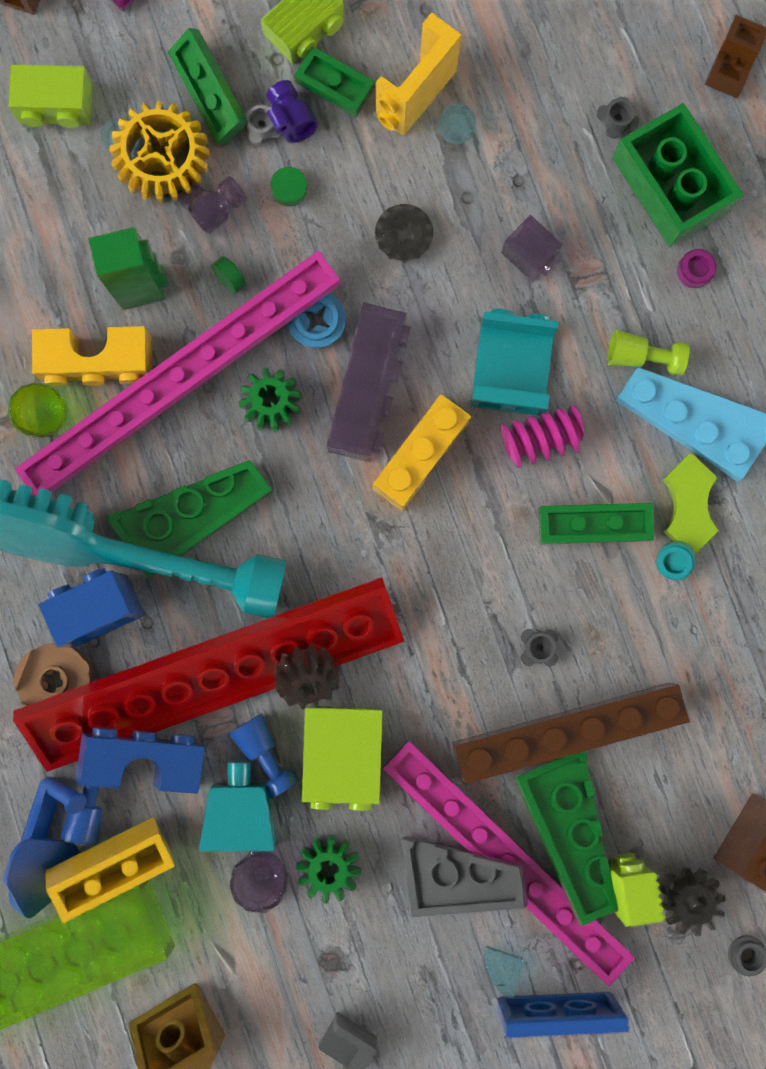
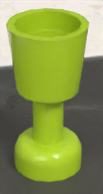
[607,329,690,376]

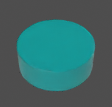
[656,541,696,580]

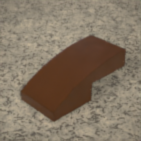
[704,15,766,98]

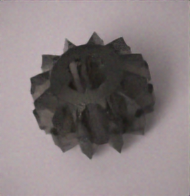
[274,643,340,710]
[659,867,726,936]

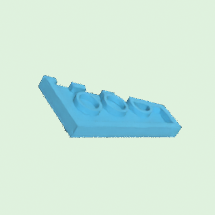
[615,367,766,482]

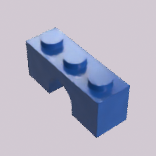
[76,727,205,794]

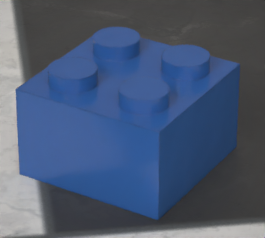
[38,568,145,648]

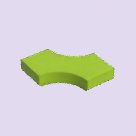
[662,452,719,555]

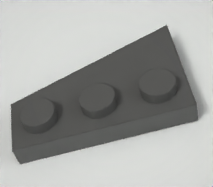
[401,836,528,917]

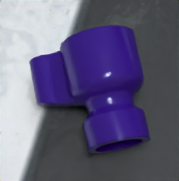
[266,80,319,143]

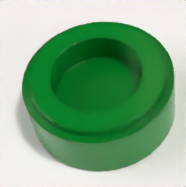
[270,167,307,207]
[211,256,245,294]

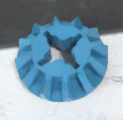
[287,293,346,350]

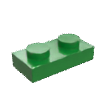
[294,46,375,118]

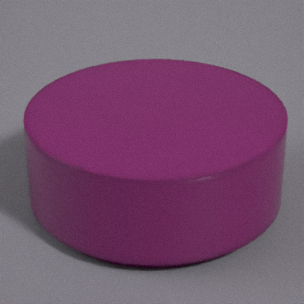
[677,249,717,288]

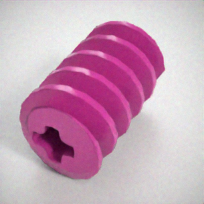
[500,405,584,468]

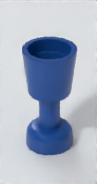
[229,714,299,799]
[60,786,102,845]

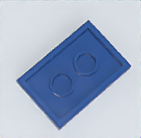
[497,992,629,1038]

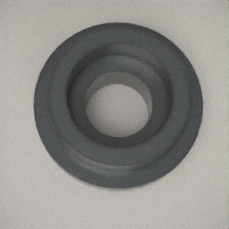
[728,935,766,976]

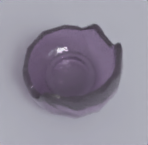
[229,851,289,913]

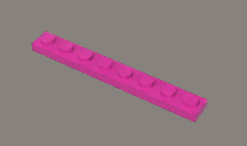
[383,740,635,987]

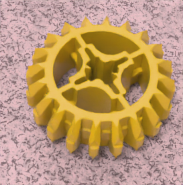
[109,100,210,204]

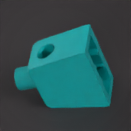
[199,761,277,852]

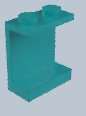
[470,309,559,416]

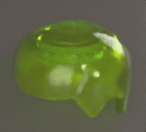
[7,383,68,440]

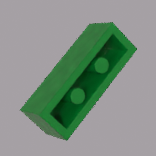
[88,227,168,310]

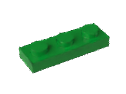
[168,28,248,145]
[538,503,655,544]

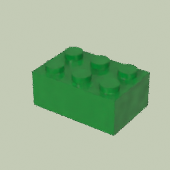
[612,102,744,248]

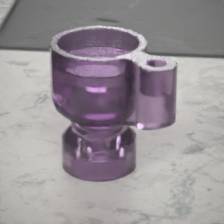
[178,176,247,234]

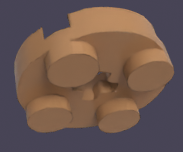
[14,643,94,707]

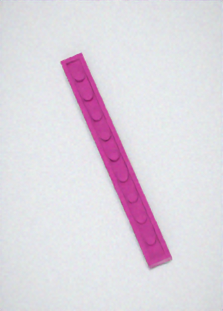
[14,250,342,496]

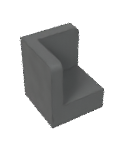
[318,1012,377,1069]

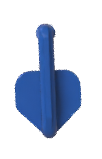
[3,777,87,918]

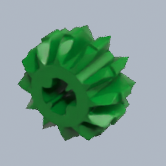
[239,368,303,432]
[296,834,361,904]

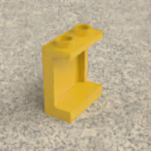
[376,12,462,136]

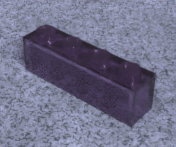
[326,302,412,463]

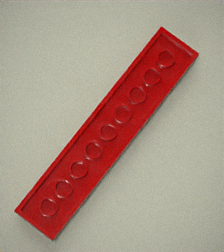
[13,577,404,772]

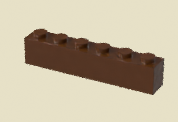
[452,683,690,784]

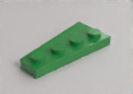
[105,460,273,578]
[514,751,618,926]

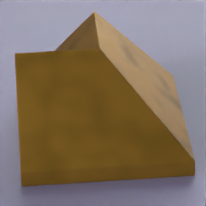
[128,983,226,1069]

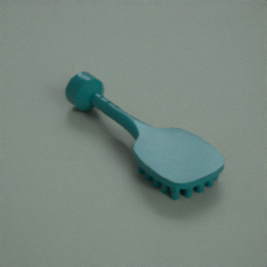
[0,480,287,619]

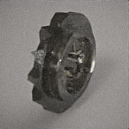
[375,204,433,263]

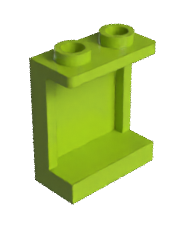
[302,706,382,811]

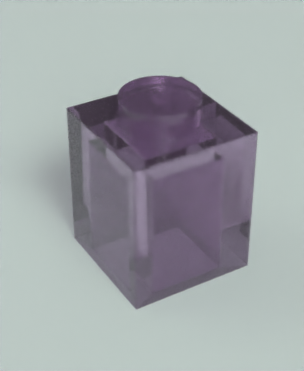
[501,215,563,282]

